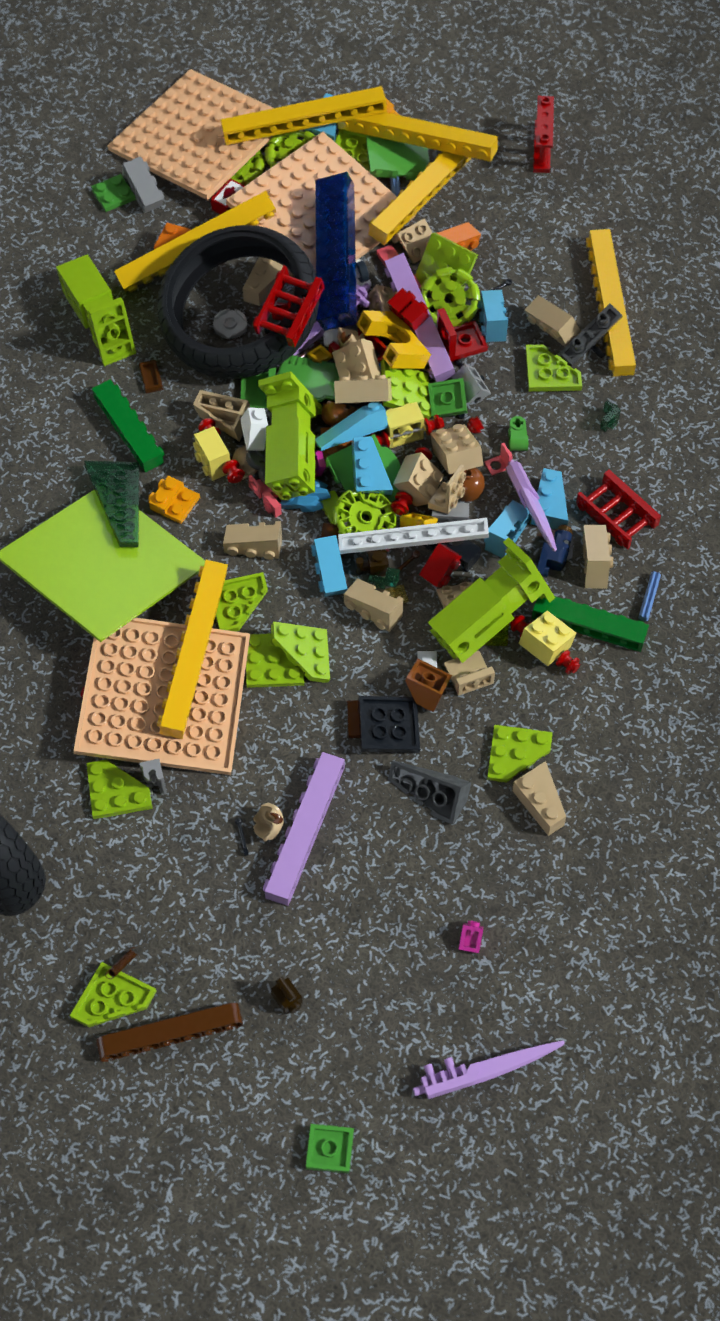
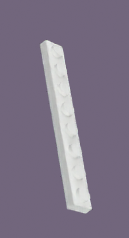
[338,518,489,554]

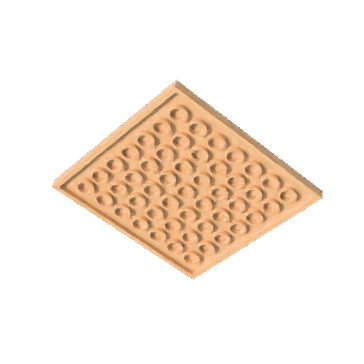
[107,69,273,200]
[226,132,416,284]
[73,618,250,775]

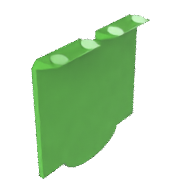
[366,136,430,180]
[277,355,339,402]
[325,434,401,516]

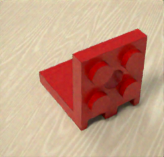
[437,308,488,362]

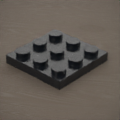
[358,696,420,753]

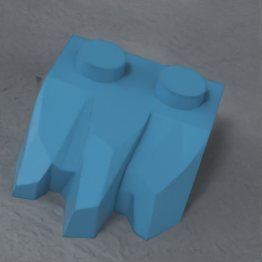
[281,479,331,512]

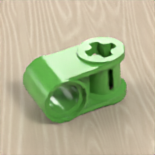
[508,416,528,451]

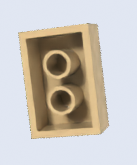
[332,339,381,404]
[430,424,483,474]

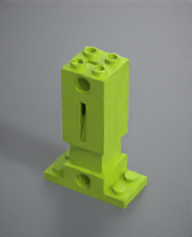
[56,254,136,366]
[258,371,322,500]
[428,537,555,663]

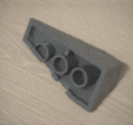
[388,761,472,824]

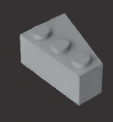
[122,156,164,213]

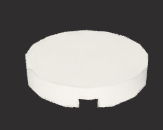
[213,309,247,339]

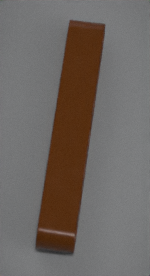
[96,1003,243,1062]

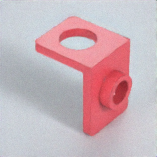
[484,443,513,475]
[248,474,269,499]

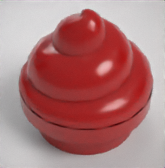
[467,416,484,434]

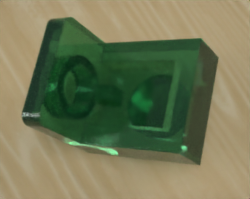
[600,400,621,432]
[368,567,400,589]

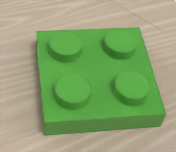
[91,174,136,212]
[428,378,468,419]
[306,1124,354,1174]

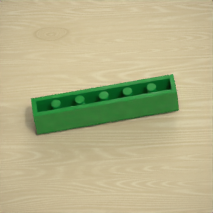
[92,379,164,472]
[532,596,649,652]

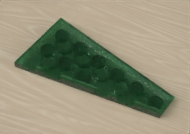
[84,461,139,547]

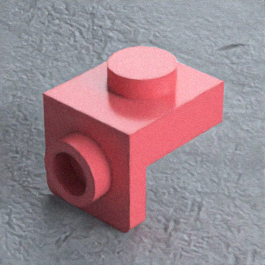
[262,488,282,518]

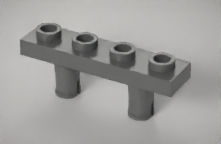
[560,304,623,366]

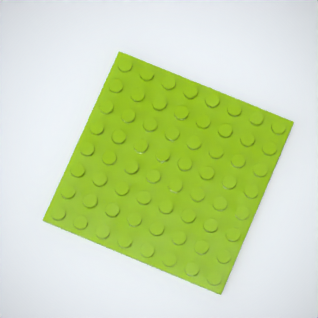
[0,483,205,643]

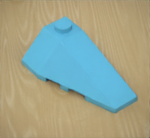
[315,402,388,451]

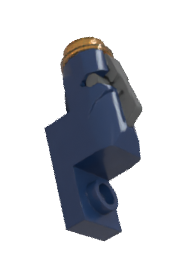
[537,525,573,578]

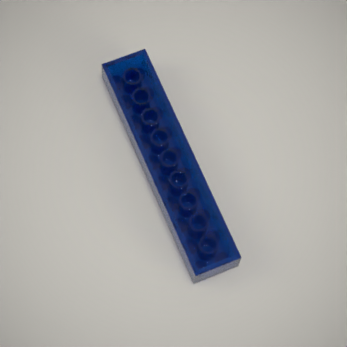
[315,172,357,331]

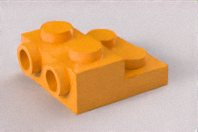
[148,476,200,524]

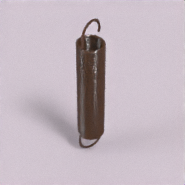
[105,947,137,979]

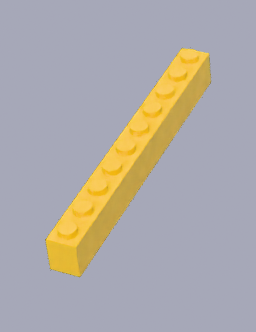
[220,86,387,145]
[337,112,498,162]
[368,152,471,245]
[114,191,276,292]
[586,229,636,377]
[157,560,228,739]

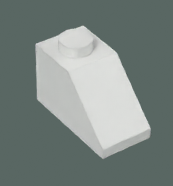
[240,408,268,451]

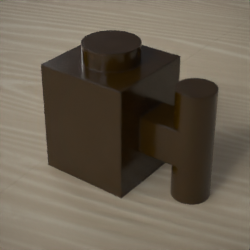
[356,549,389,578]
[271,977,303,1015]

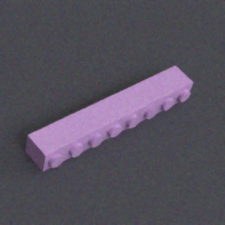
[384,253,455,382]
[263,752,345,906]

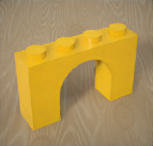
[356,310,431,369]

